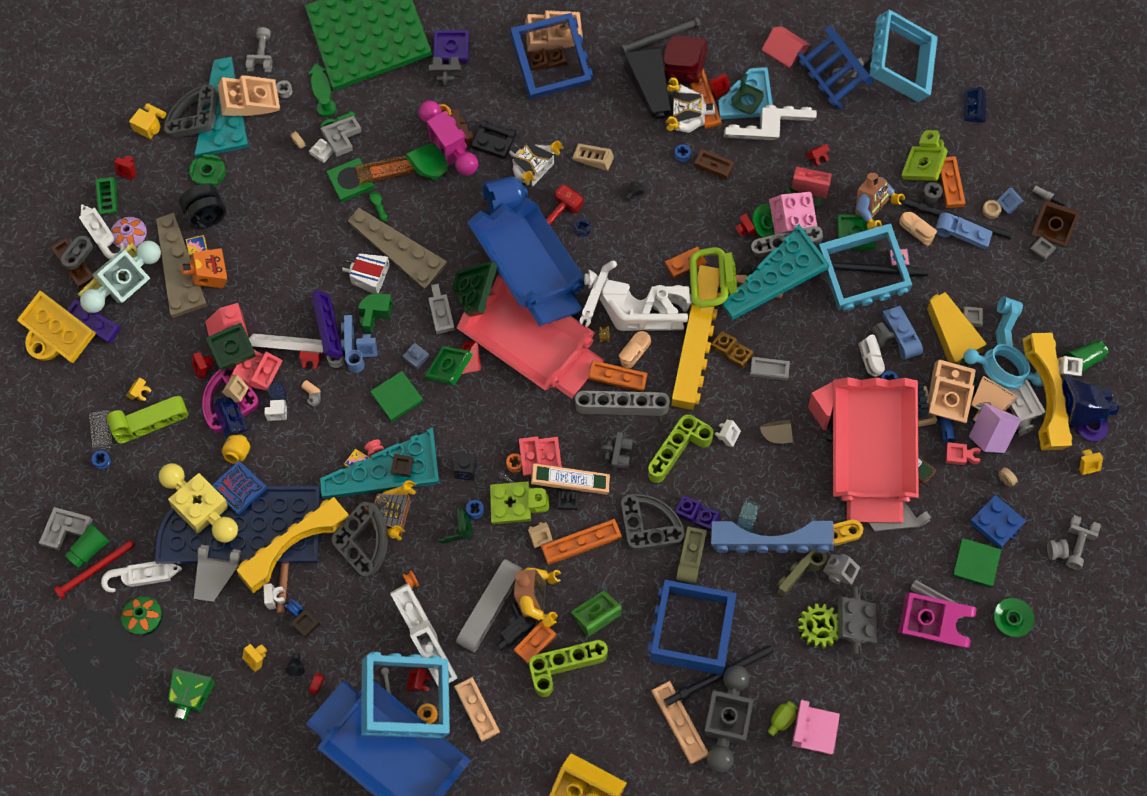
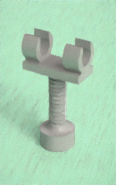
[246,27,273,72]
[1066,515,1101,570]

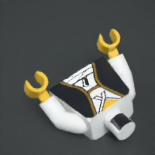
[666,78,715,133]
[509,141,564,187]

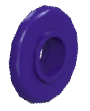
[1077,413,1108,441]

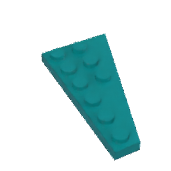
[195,57,249,158]
[723,224,829,320]
[320,427,439,499]

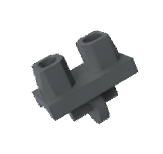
[429,57,462,86]
[600,432,633,472]

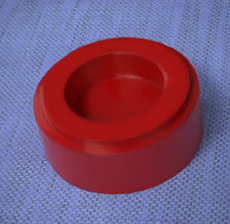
[309,673,324,695]

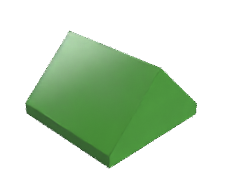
[571,590,622,637]

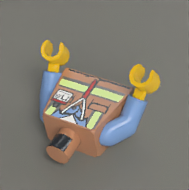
[855,173,905,230]

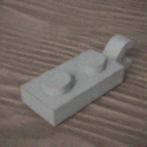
[428,284,455,334]

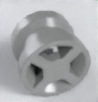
[1047,539,1069,560]

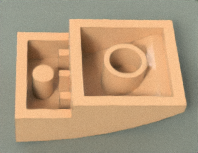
[525,11,583,51]
[218,75,280,116]
[928,360,976,423]

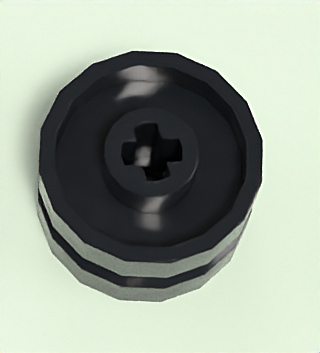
[179,184,227,229]

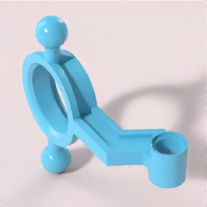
[963,296,1043,389]

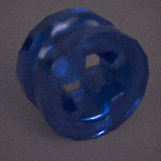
[574,218,591,237]

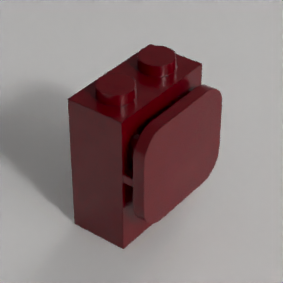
[663,36,708,83]

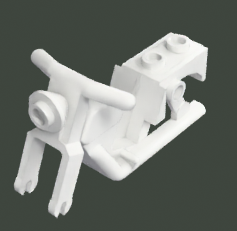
[579,261,692,331]

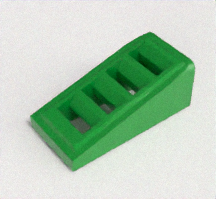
[95,177,118,215]

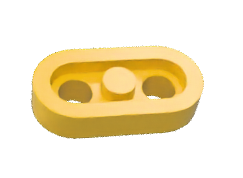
[833,520,863,546]

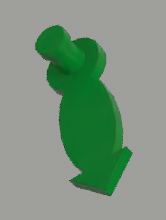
[308,64,336,117]

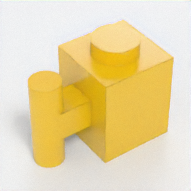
[129,103,166,140]

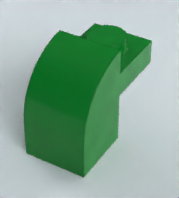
[358,293,393,334]

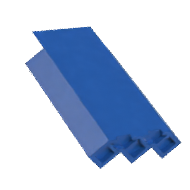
[467,197,585,326]
[306,680,471,796]

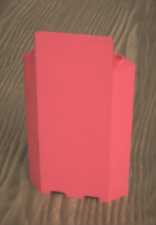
[457,274,605,399]
[833,377,919,523]

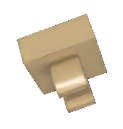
[222,375,249,403]
[528,522,553,548]

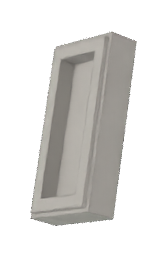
[750,357,790,381]

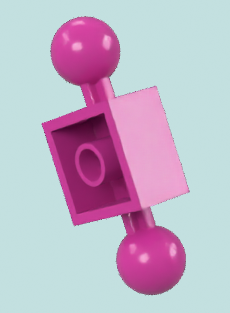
[418,100,478,175]

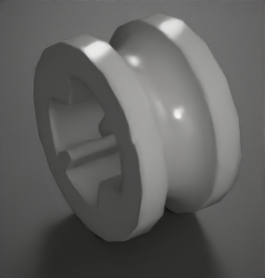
[276,80,293,98]
[327,355,345,368]
[1017,418,1035,436]

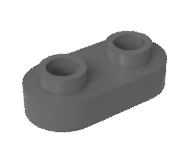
[61,236,93,270]

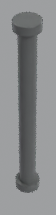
[621,17,701,55]

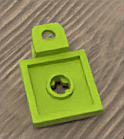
[901,130,948,181]
[490,481,549,524]

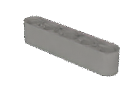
[575,391,670,416]
[456,559,523,652]

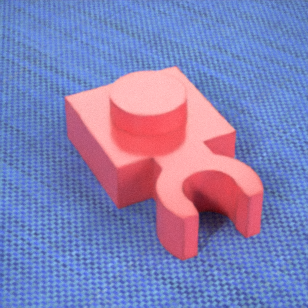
[945,442,981,465]

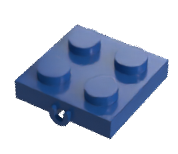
[969,495,1026,549]

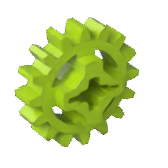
[798,604,839,649]

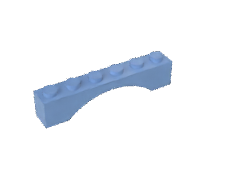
[711,521,834,553]

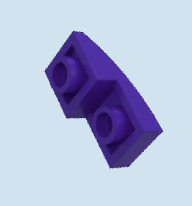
[675,496,721,532]

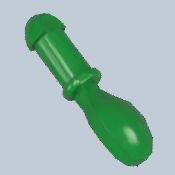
[320,111,355,128]
[369,192,388,222]

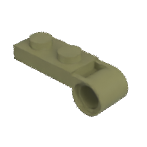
[676,526,707,585]
[777,550,827,598]

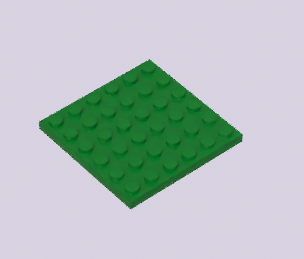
[305,0,432,91]

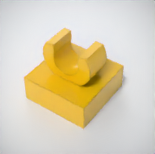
[126,378,151,401]
[1079,449,1103,475]
[242,644,267,672]

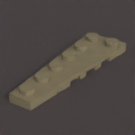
[348,208,447,291]
[156,213,207,318]

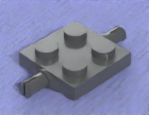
[838,586,877,656]

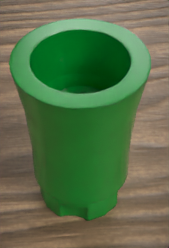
[1063,340,1109,373]
[65,523,111,568]

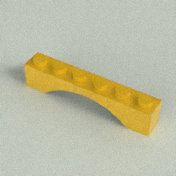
[1022,333,1072,451]
[236,497,349,593]

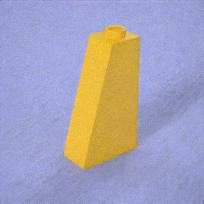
[927,292,987,365]

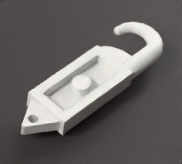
[79,205,125,259]
[101,561,182,592]

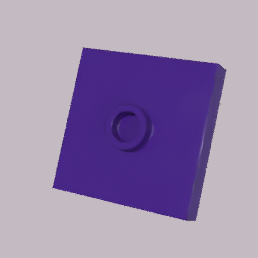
[433,30,469,63]

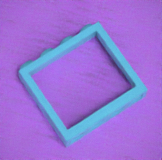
[870,10,938,102]
[818,224,912,311]
[361,652,449,738]

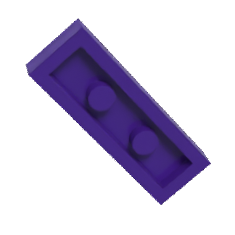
[67,299,121,344]

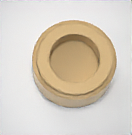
[290,131,306,149]
[982,200,1002,219]
[998,467,1018,487]

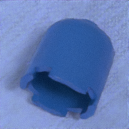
[482,177,528,215]

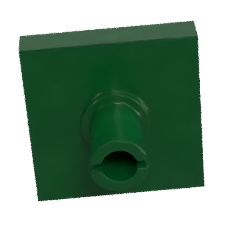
[206,323,257,372]

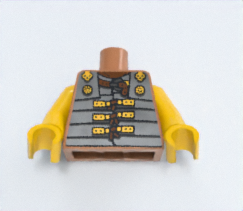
[365,480,416,541]
[514,568,561,627]

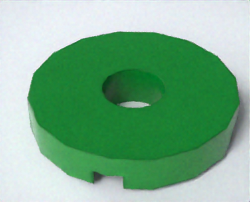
[189,154,226,186]

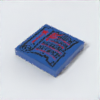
[212,461,267,515]

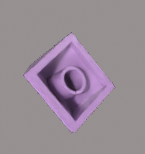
[969,403,1021,453]

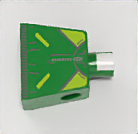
[168,668,215,721]

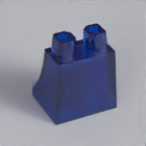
[1062,375,1119,427]

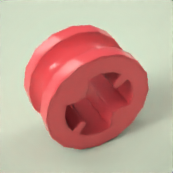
[364,440,384,457]

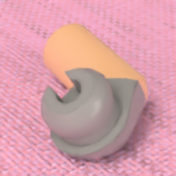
[301,380,321,406]

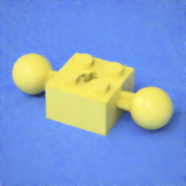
[159,463,238,543]

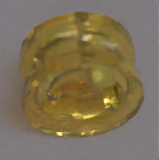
[599,326,610,343]

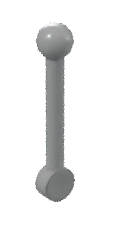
[381,667,391,694]

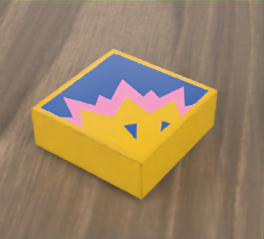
[186,235,207,258]
[344,449,370,468]

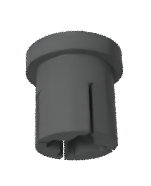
[923,182,943,205]
[871,322,896,348]

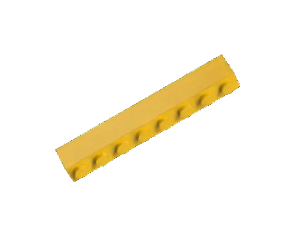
[671,265,721,410]

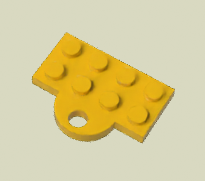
[17,291,96,363]

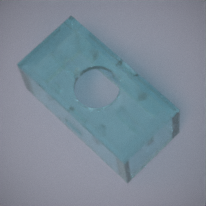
[737,499,760,533]

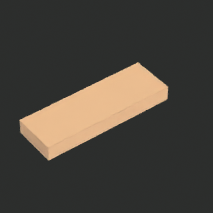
[454,677,500,742]

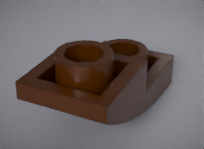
[528,46,568,70]
[452,109,473,148]

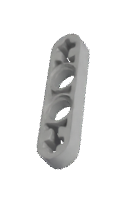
[751,226,823,258]

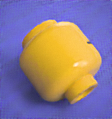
[222,434,251,464]

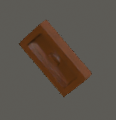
[694,149,735,180]

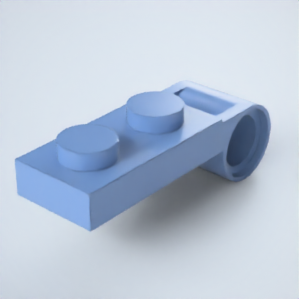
[935,213,993,250]
[883,306,923,360]
[341,315,365,373]

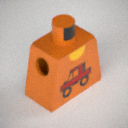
[181,248,227,288]

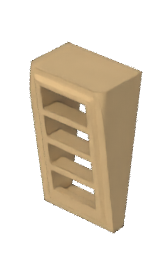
[572,144,614,171]

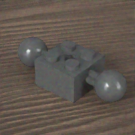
[703,665,754,773]

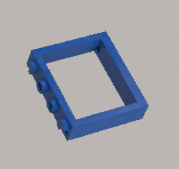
[510,13,593,100]
[647,580,737,675]

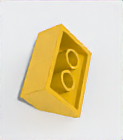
[550,753,627,796]

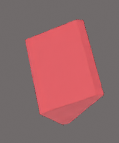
[762,26,810,69]
[791,166,832,198]
[808,382,833,430]

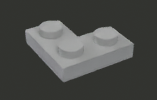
[321,116,361,157]
[39,507,93,550]

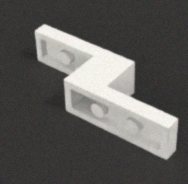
[724,105,817,140]
[390,583,457,685]

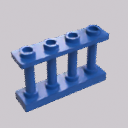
[797,25,875,109]

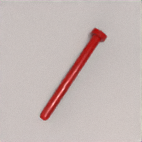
[54,541,134,599]

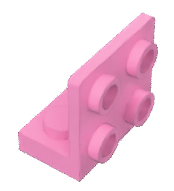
[769,192,817,235]
[792,700,840,755]

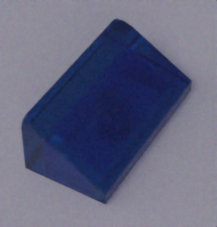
[964,87,986,123]
[213,398,248,438]

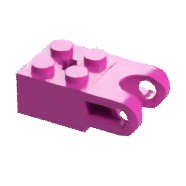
[898,592,977,648]

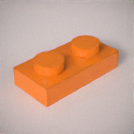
[665,247,706,279]
[514,621,557,665]

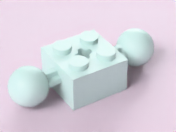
[80,241,161,313]

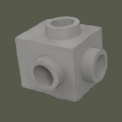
[823,554,860,585]

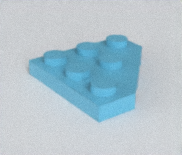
[718,67,773,119]

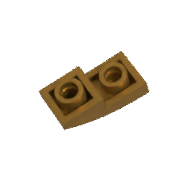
[711,331,754,369]

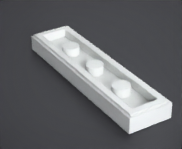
[249,334,323,353]

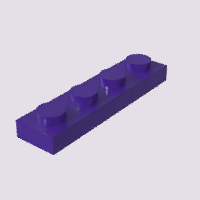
[311,290,343,359]

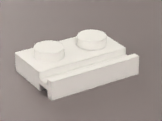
[1005,380,1046,421]

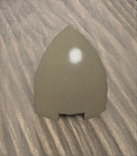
[760,420,793,444]

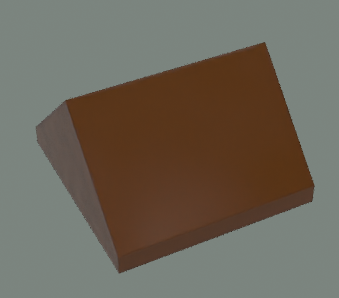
[1031,200,1081,247]

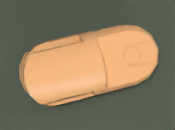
[899,212,937,246]
[619,331,651,369]

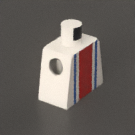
[342,254,390,294]

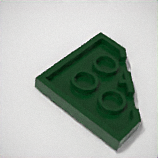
[452,261,498,317]

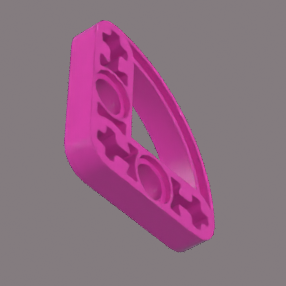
[202,366,259,433]

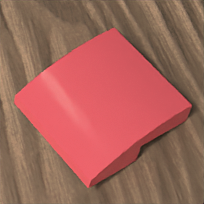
[230,350,283,390]
[519,436,562,477]

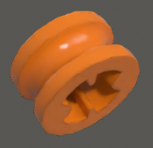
[506,453,522,473]
[402,570,419,588]

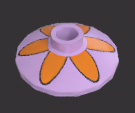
[111,217,147,248]

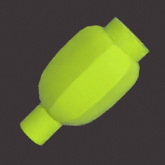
[767,701,798,737]

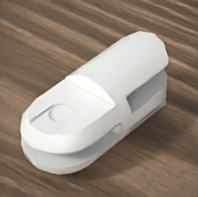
[858,335,885,377]

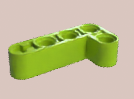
[106,396,189,443]
[648,415,713,483]
[529,640,608,697]

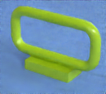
[689,247,738,308]

